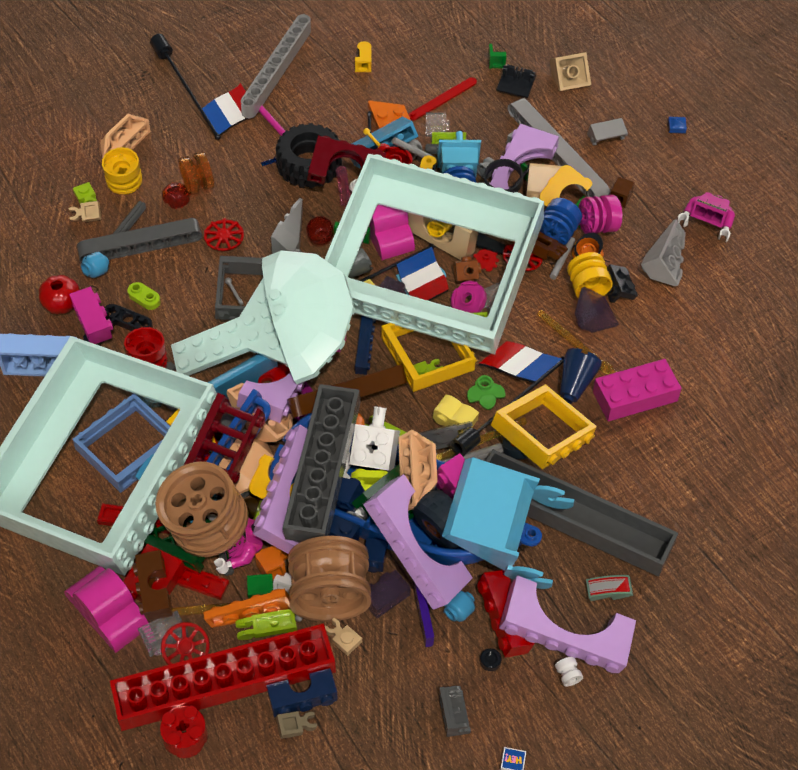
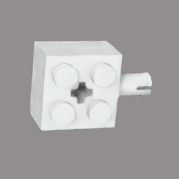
[349,406,400,471]

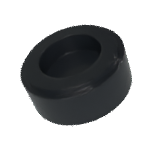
[480,648,502,671]

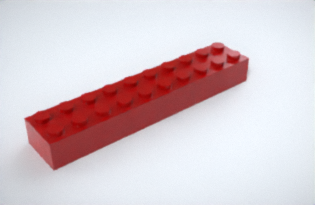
[110,623,336,731]

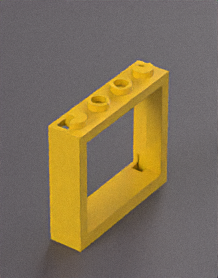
[381,323,477,392]
[491,384,597,470]

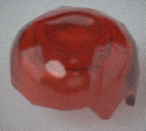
[161,182,190,209]
[306,216,334,245]

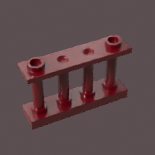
[184,393,265,484]

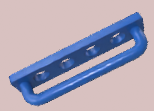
[206,389,271,470]

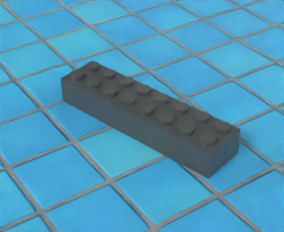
[283,384,361,542]

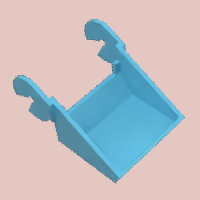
[442,457,574,589]

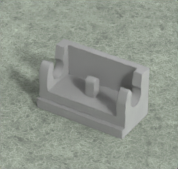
[587,118,628,146]

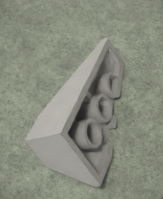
[271,198,303,254]
[641,219,686,286]

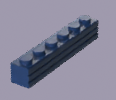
[355,316,376,375]

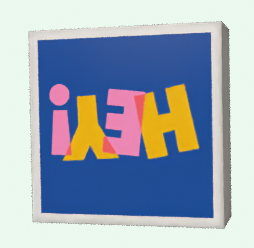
[500,747,526,770]

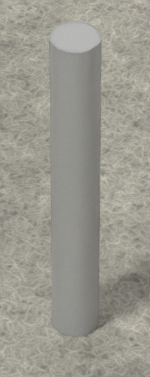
[392,137,437,162]
[550,237,576,280]

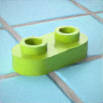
[127,282,161,310]

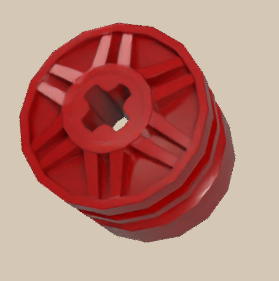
[124,327,168,368]

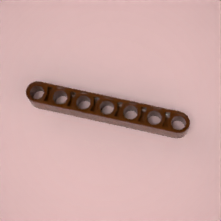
[287,364,408,418]

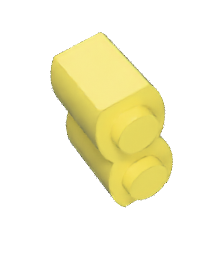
[433,395,479,434]

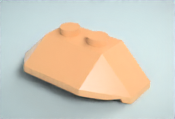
[100,114,151,158]
[226,383,293,442]
[398,430,438,511]
[217,438,274,497]

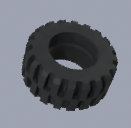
[276,123,342,188]

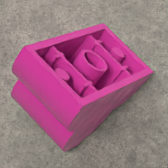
[369,205,415,260]
[64,566,150,653]

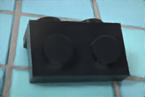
[607,264,638,303]

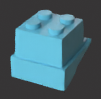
[437,131,481,176]

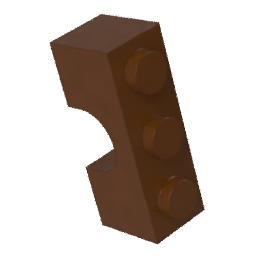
[133,550,173,621]

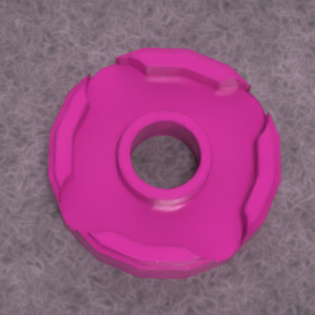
[451,281,486,313]

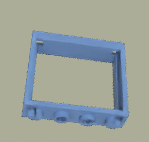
[73,394,171,493]

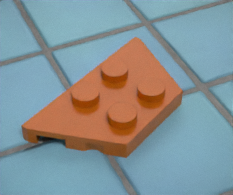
[368,101,411,129]

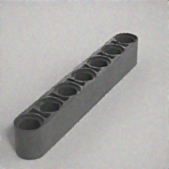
[77,218,202,263]

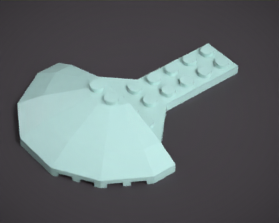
[171,250,355,384]

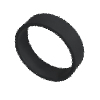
[484,159,523,193]

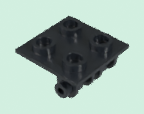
[496,64,536,98]

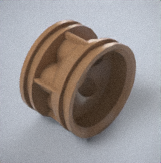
[156,462,248,557]
[288,536,371,622]

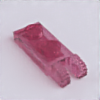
[336,166,351,209]

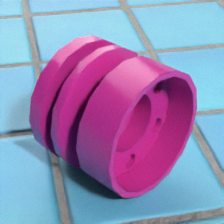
[579,195,623,234]

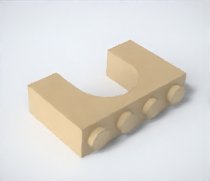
[408,213,478,260]

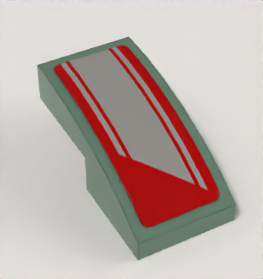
[586,575,633,601]

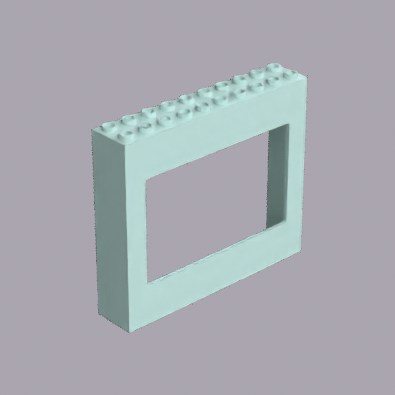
[324,154,544,354]
[0,336,217,576]

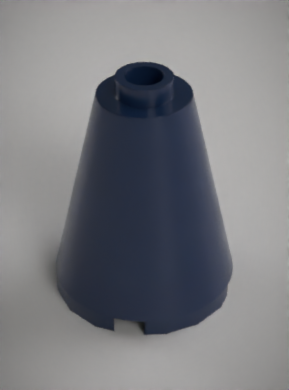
[559,348,602,404]

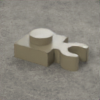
[276,711,318,739]

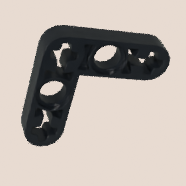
[83,304,153,346]

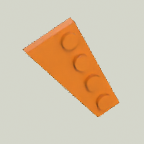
[203,588,295,628]

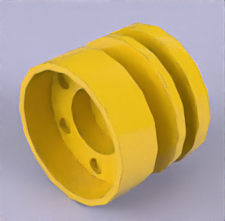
[102,147,142,195]
[567,252,612,301]

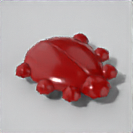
[473,249,499,272]

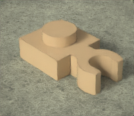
[69,201,101,222]
[325,618,362,656]

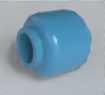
[81,252,109,278]
[444,591,475,622]

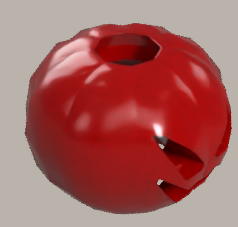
[39,275,80,314]

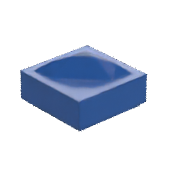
[668,117,687,133]

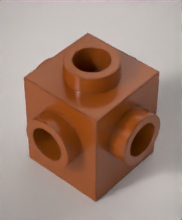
[453,256,481,282]

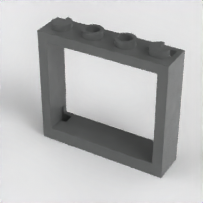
[215,256,263,320]

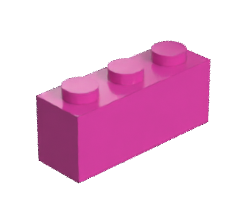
[69,286,113,344]

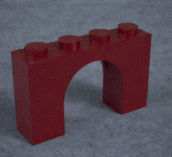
[307,135,387,184]

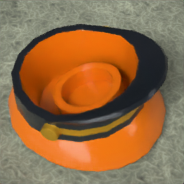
[572,233,604,259]

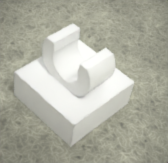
[273,572,292,594]

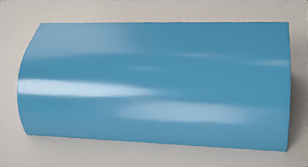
[351,116,418,168]
[207,354,278,400]

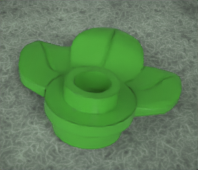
[467,375,505,410]

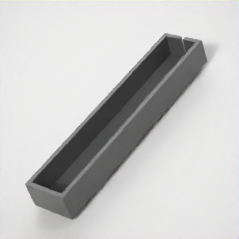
[486,449,678,577]

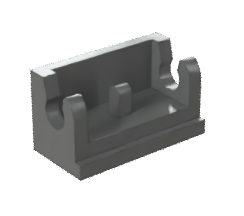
[439,686,471,737]

